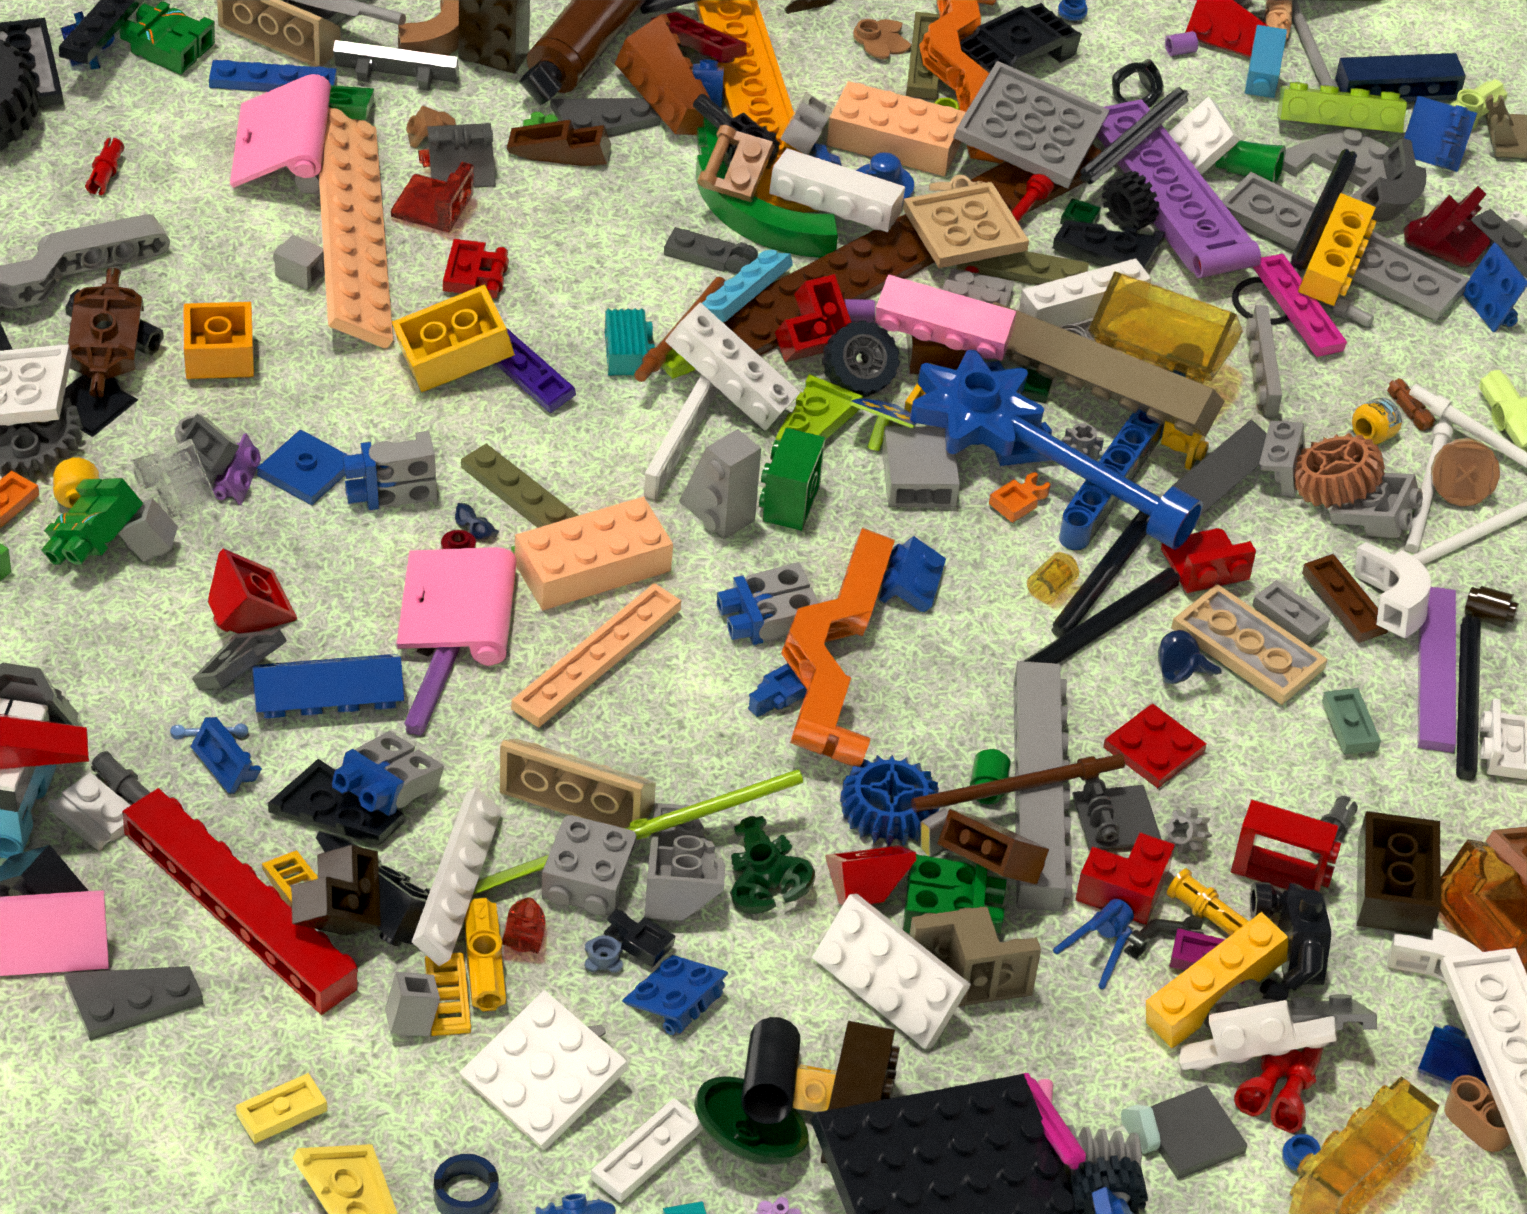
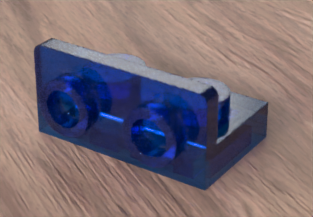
[1417,1025,1489,1087]

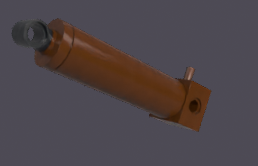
[519,0,645,105]

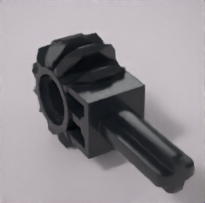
[693,94,780,169]

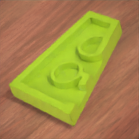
[775,374,863,440]

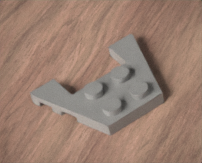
[1283,127,1390,201]

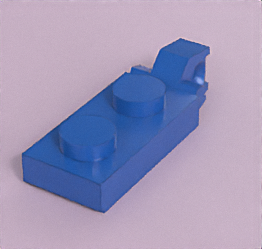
[748,663,842,717]

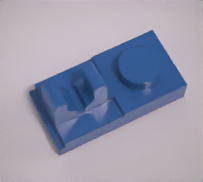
[190,717,262,794]

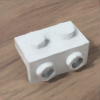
[1480,698,1527,780]

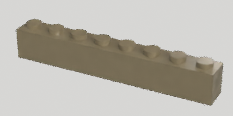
[993,301,1225,437]

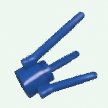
[1053,899,1134,989]

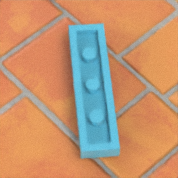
[702,250,793,322]

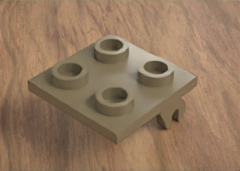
[1485,94,1527,158]

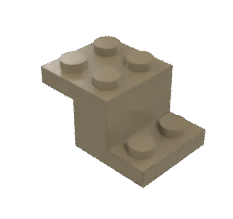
[910,906,1041,1007]

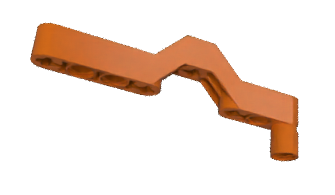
[919,0,1004,164]
[781,527,895,767]

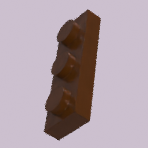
[1302,554,1388,643]

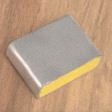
[920,808,948,857]

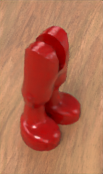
[1234,1047,1324,1133]

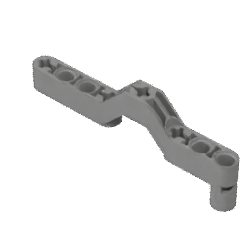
[0,214,170,309]

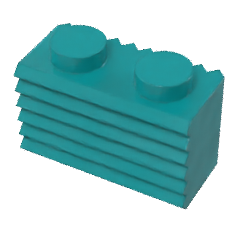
[604,308,655,376]

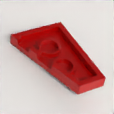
[1185,0,1268,58]

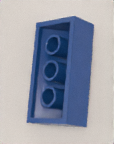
[252,654,404,718]

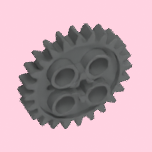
[0,398,83,479]

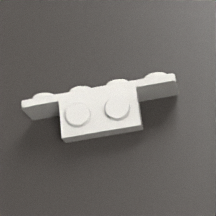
[1180,1000,1337,1071]

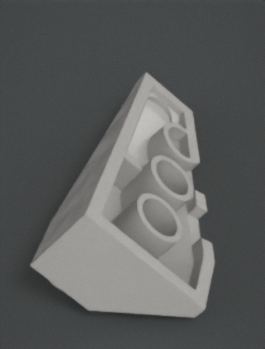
[644,803,725,922]

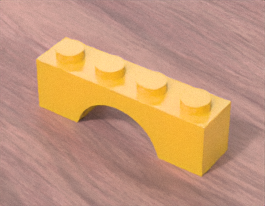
[1146,912,1288,1048]

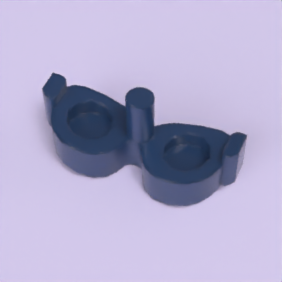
[455,503,499,539]

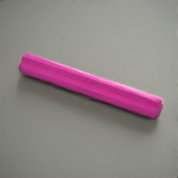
[1021,1073,1086,1169]

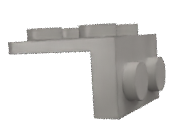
[542,815,636,915]

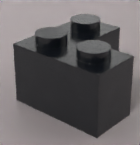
[0,844,89,897]

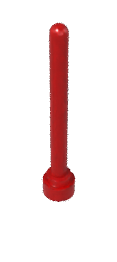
[965,174,1054,274]

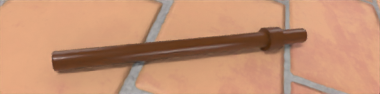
[911,754,1125,813]

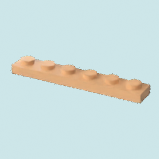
[511,583,681,728]

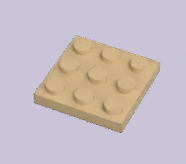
[903,182,1029,268]

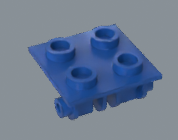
[1404,96,1477,172]
[1463,242,1527,332]
[622,955,728,1035]

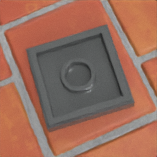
[1150,1085,1248,1180]

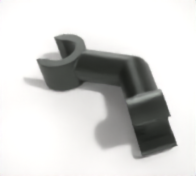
[1124,916,1204,959]

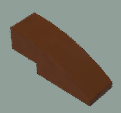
[507,119,611,166]

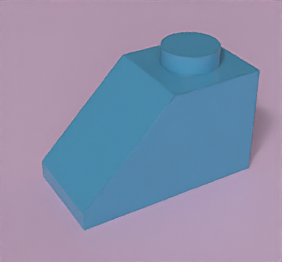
[1244,25,1287,98]

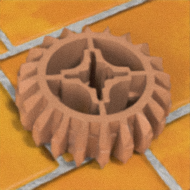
[1294,433,1385,508]

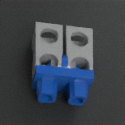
[343,431,437,510]
[716,562,819,645]
[332,731,444,816]

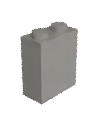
[882,426,960,507]

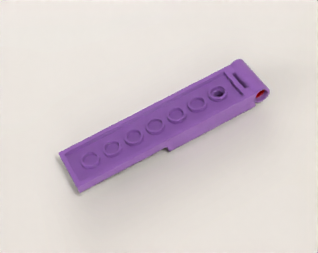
[1097,99,1261,278]

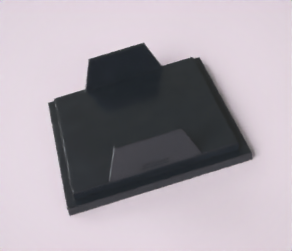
[63,374,138,437]

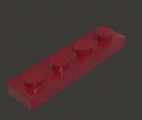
[651,12,747,63]

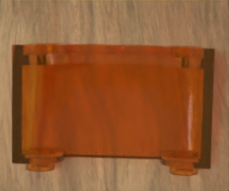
[1440,839,1527,974]

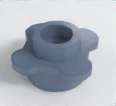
[584,935,623,973]

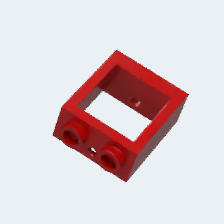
[1231,799,1342,892]

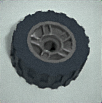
[822,321,900,397]

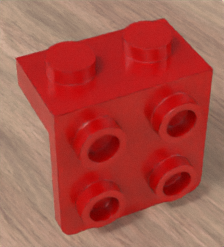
[1161,528,1256,593]

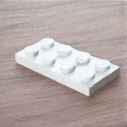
[812,894,971,1049]

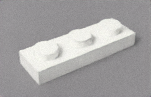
[591,1098,703,1203]

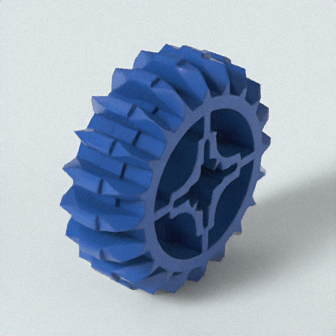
[840,755,940,846]

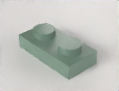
[1322,688,1381,755]

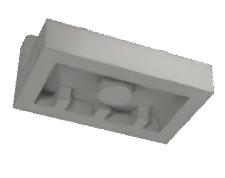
[1259,421,1305,498]

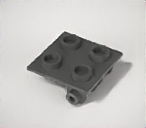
[427,123,496,189]
[1072,777,1162,851]

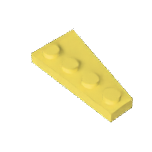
[292,1144,398,1214]

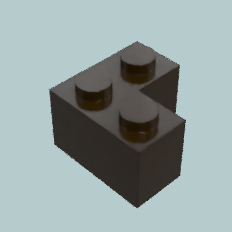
[291,845,381,936]

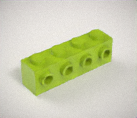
[1277,82,1407,133]

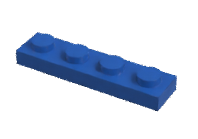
[209,60,337,92]

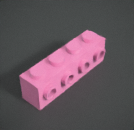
[875,275,1016,361]

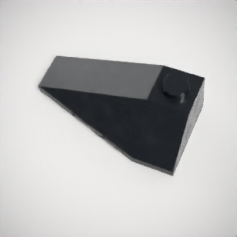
[316,831,431,947]

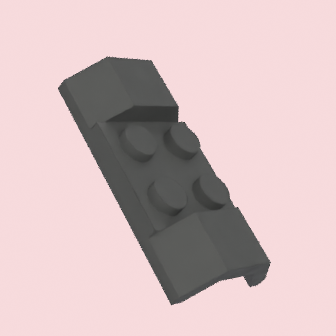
[0,662,83,727]

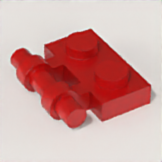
[443,239,509,299]

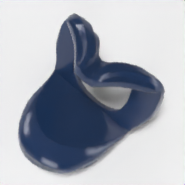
[1158,630,1222,684]

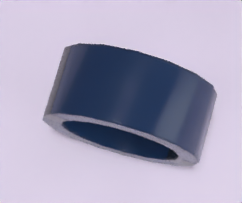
[433,1154,499,1214]

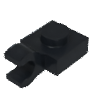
[604,909,676,968]

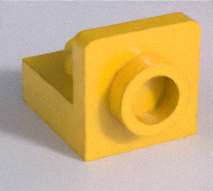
[1161,421,1209,470]
[793,1064,837,1112]

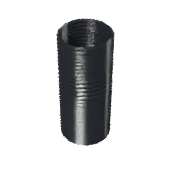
[741,1017,801,1124]

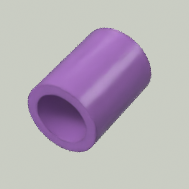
[1165,31,1198,56]
[844,299,875,322]

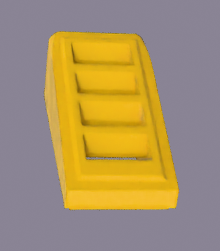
[262,850,318,908]
[425,952,471,1036]

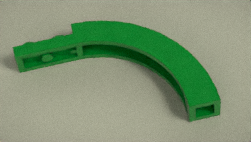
[695,116,838,258]

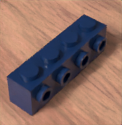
[1335,53,1466,102]

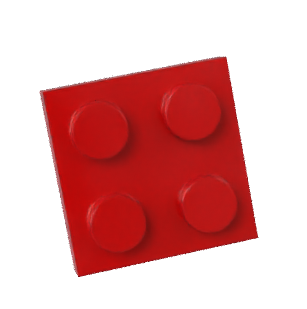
[1103,703,1207,789]

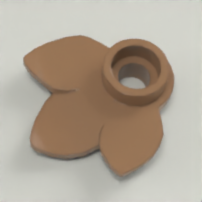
[853,19,912,59]

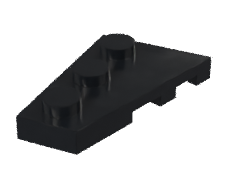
[1052,220,1165,271]
[268,759,404,845]

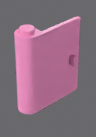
[230,74,331,188]
[396,547,517,666]

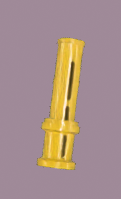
[1166,868,1249,936]

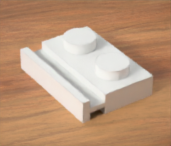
[48,772,131,851]

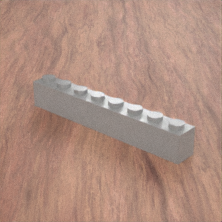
[1013,661,1072,911]

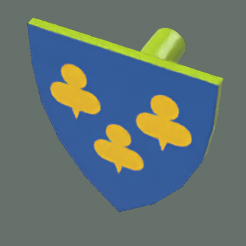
[850,398,917,451]

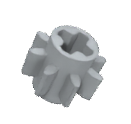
[1062,423,1104,461]
[1164,807,1213,853]

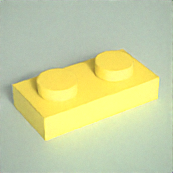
[236,1073,327,1144]

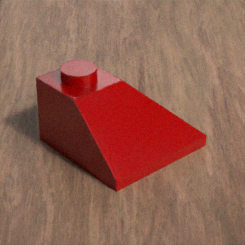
[207,548,297,634]
[825,845,916,906]

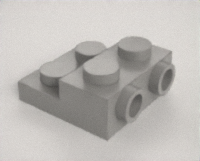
[942,268,1014,307]
[1329,472,1423,538]

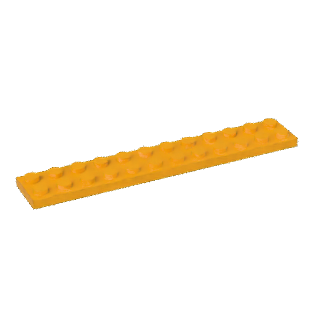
[694,0,817,213]

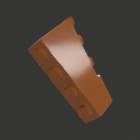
[615,14,710,135]

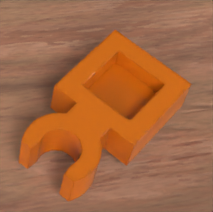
[989,472,1051,523]

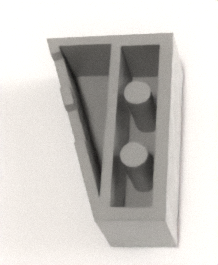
[679,429,761,539]

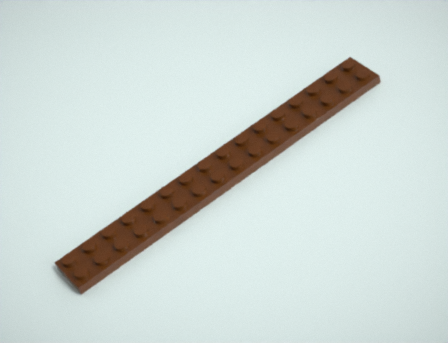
[723,144,1111,356]

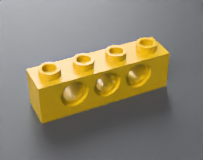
[1298,193,1377,306]

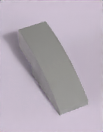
[780,92,832,155]

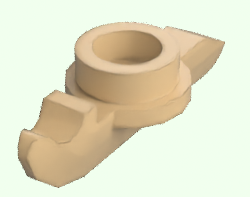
[929,174,985,191]

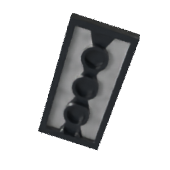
[0,17,63,107]

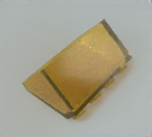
[1088,271,1243,384]

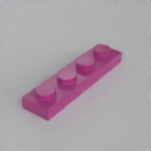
[1253,253,1347,357]

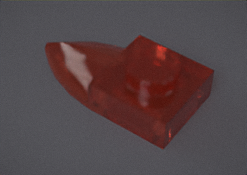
[502,897,546,954]

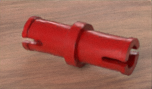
[85,137,125,195]

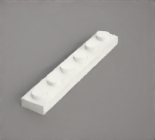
[412,787,502,966]

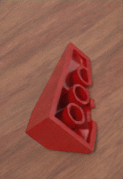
[0,714,89,769]

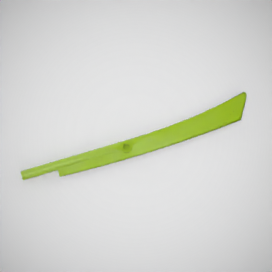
[473,769,804,895]

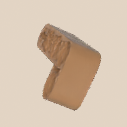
[1444,1075,1512,1152]

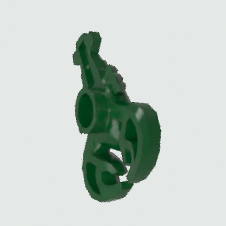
[730,816,816,914]

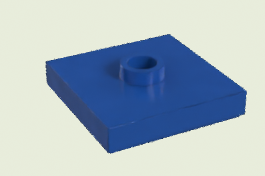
[257,429,348,505]

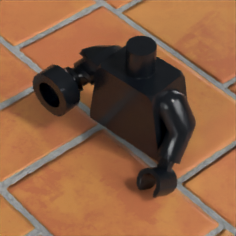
[1250,882,1331,1002]

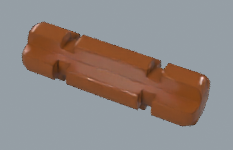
[1387,378,1435,431]

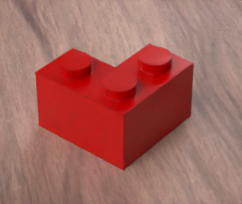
[775,274,852,363]
[1075,832,1175,925]

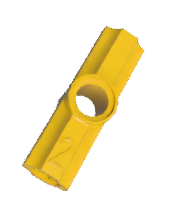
[464,898,506,1012]

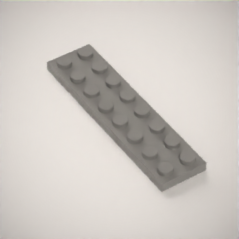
[1222,172,1470,321]

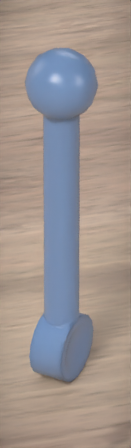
[170,723,248,739]

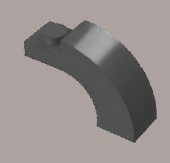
[1361,137,1427,222]

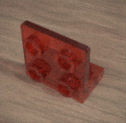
[391,162,474,233]

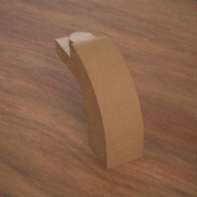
[398,0,459,56]

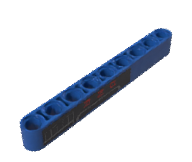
[1059,346,1204,550]

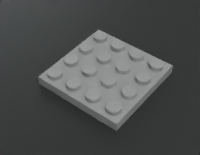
[953,61,1110,188]

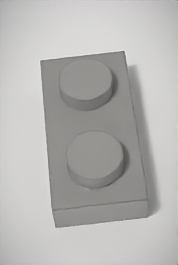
[1252,580,1330,644]

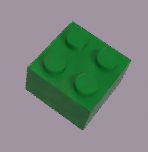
[759,428,826,531]

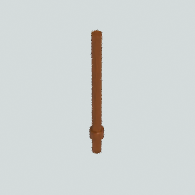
[634,277,725,382]

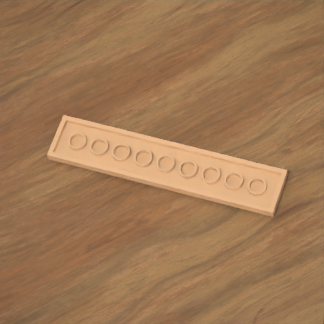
[319,107,393,348]

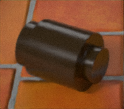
[1464,586,1519,628]

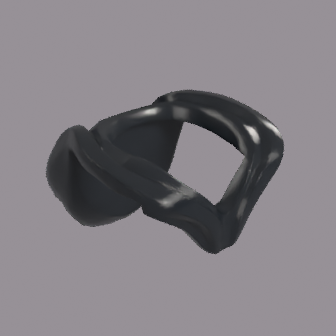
[1112,59,1164,108]

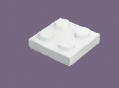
[1168,96,1240,175]

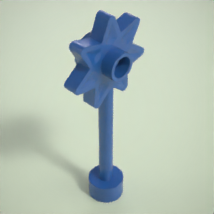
[910,350,1203,550]

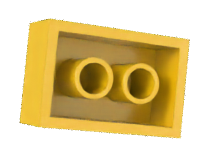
[392,284,515,393]

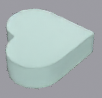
[1121,1104,1161,1154]

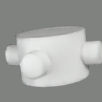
[1504,211,1527,234]

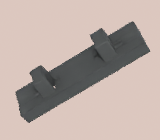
[333,40,459,91]

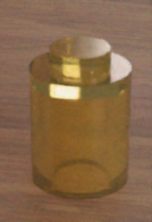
[1027,552,1079,604]

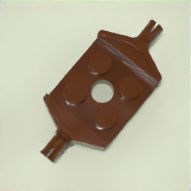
[68,268,144,398]

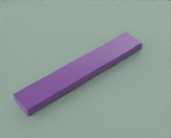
[1417,587,1456,753]

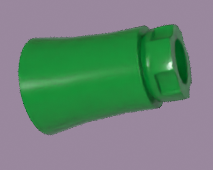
[1215,140,1286,184]

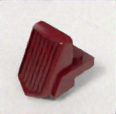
[1404,186,1490,267]

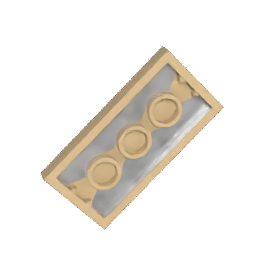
[1171,584,1328,705]

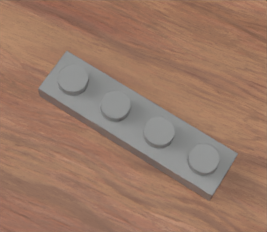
[1246,305,1282,418]

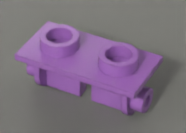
[211,433,261,505]

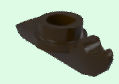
[784,0,834,14]

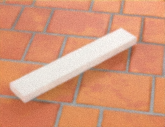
[644,374,719,500]

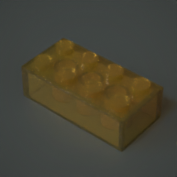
[1288,1076,1439,1214]

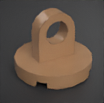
[1431,438,1500,507]

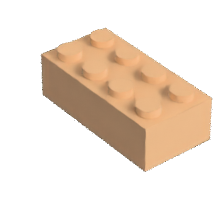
[827,81,966,176]
[514,496,673,611]

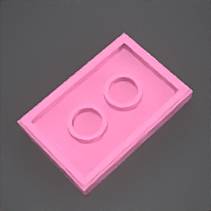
[0,890,109,976]

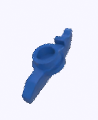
[535,1193,616,1214]

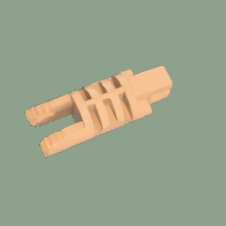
[1265,0,1293,39]

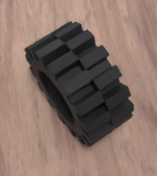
[1102,171,1159,231]

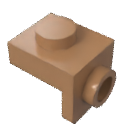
[406,105,456,148]

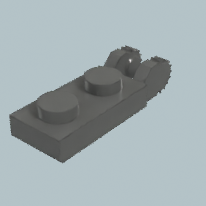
[664,227,758,274]

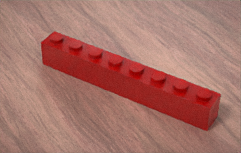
[122,788,358,1015]

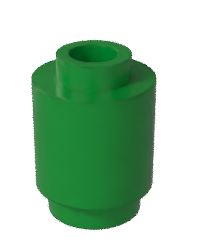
[970,749,1011,805]

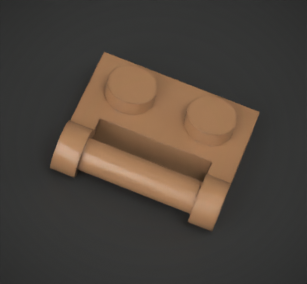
[697,125,774,202]

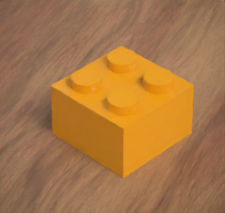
[184,302,254,379]

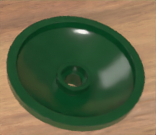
[694,1076,809,1165]

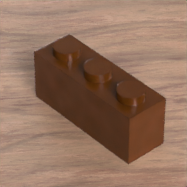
[937,809,1049,885]

